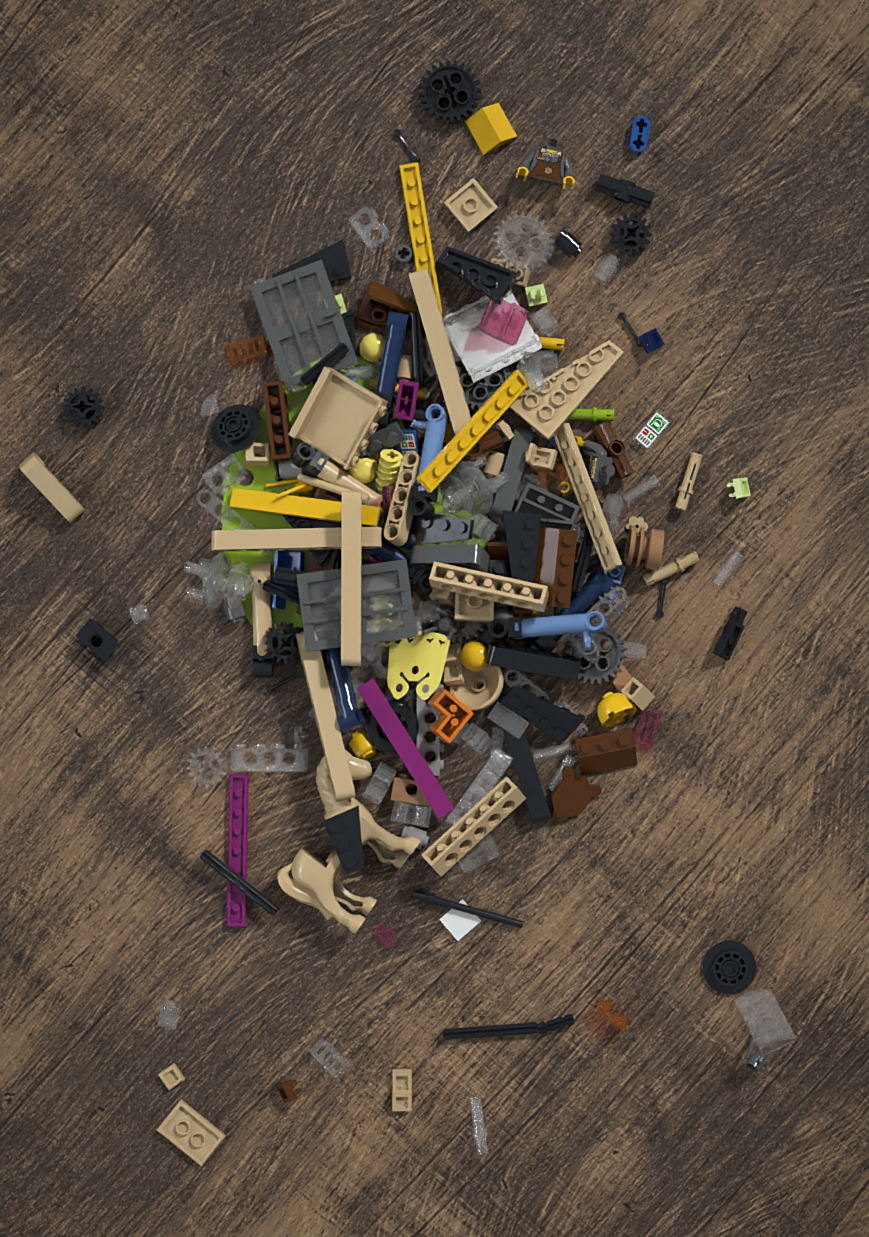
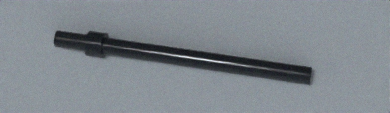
[411,890,523,928]

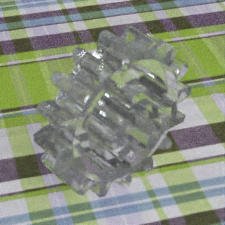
[186,746,228,788]

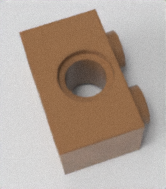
[391,773,429,806]

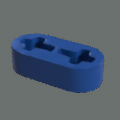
[629,116,650,154]

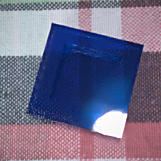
[638,328,665,354]

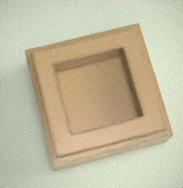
[158,1063,185,1090]

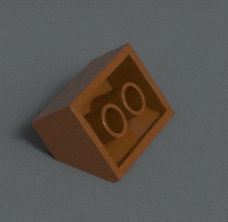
[574,727,638,775]

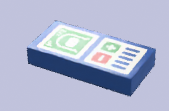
[399,429,421,464]

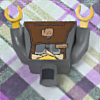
[515,139,575,189]
[560,436,615,495]

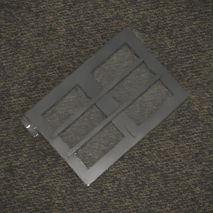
[250,260,359,395]
[297,559,423,652]

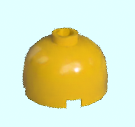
[597,692,637,727]

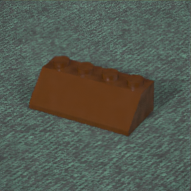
[534,527,578,608]

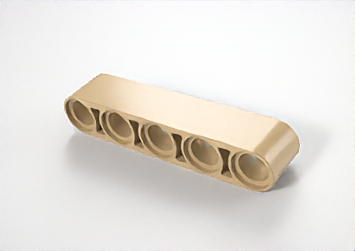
[384,451,421,546]

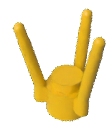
[265,478,314,498]

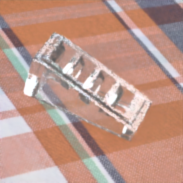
[309,1037,351,1079]

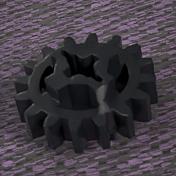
[610,213,652,256]
[62,386,105,429]
[263,622,300,663]

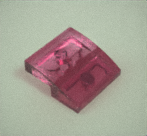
[478,299,529,346]

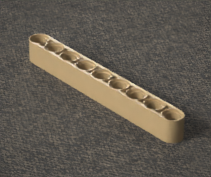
[409,268,471,435]
[341,491,362,666]
[211,527,382,552]
[296,630,356,802]

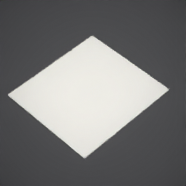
[439,899,481,941]

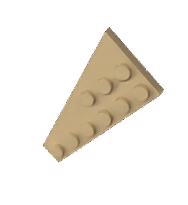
[509,340,624,440]

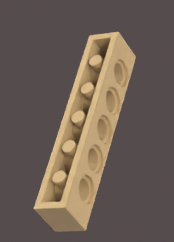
[429,561,549,612]
[421,776,526,876]

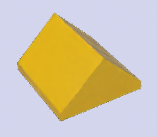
[465,103,517,155]

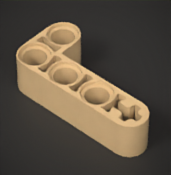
[19,452,85,523]

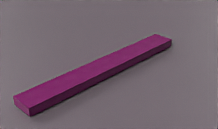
[357,678,455,818]
[226,773,249,927]

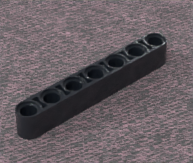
[495,695,551,824]

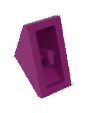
[394,379,419,421]

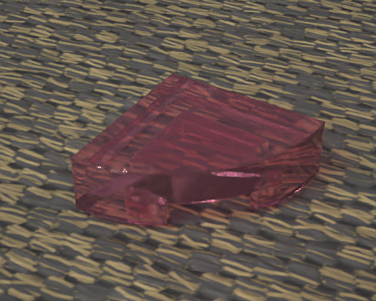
[376,923,396,948]

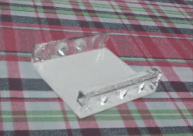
[443,287,542,383]

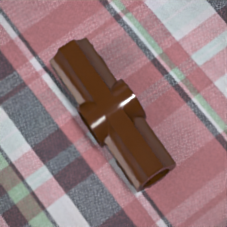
[593,421,634,480]
[459,430,503,463]

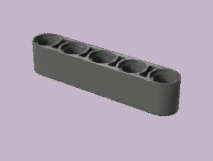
[491,426,534,518]

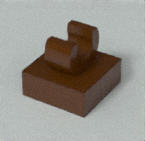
[275,1079,301,1103]

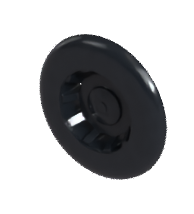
[211,405,261,452]
[365,700,419,754]
[703,941,756,994]

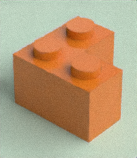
[428,688,474,743]

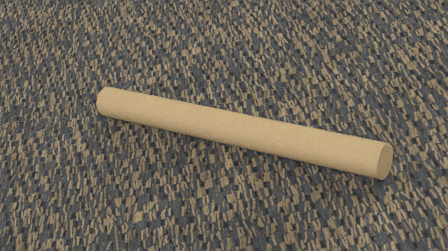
[297,473,370,503]

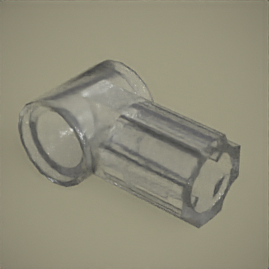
[516,352,548,393]

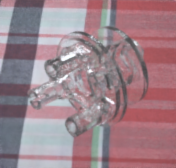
[440,454,509,519]
[184,552,254,609]

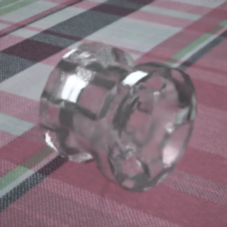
[129,602,150,625]

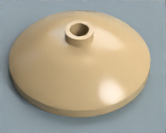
[449,663,504,711]

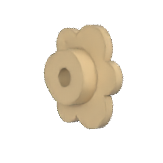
[626,516,648,535]

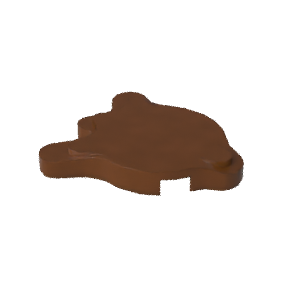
[551,766,602,820]

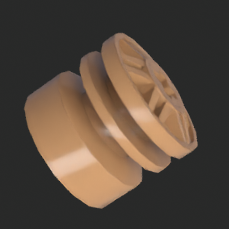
[624,526,664,570]

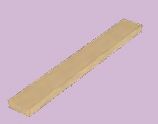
[553,423,622,573]

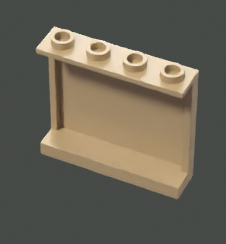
[288,367,388,470]

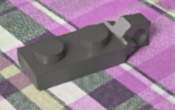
[359,422,406,458]

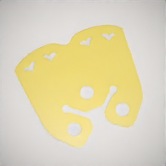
[387,632,450,700]

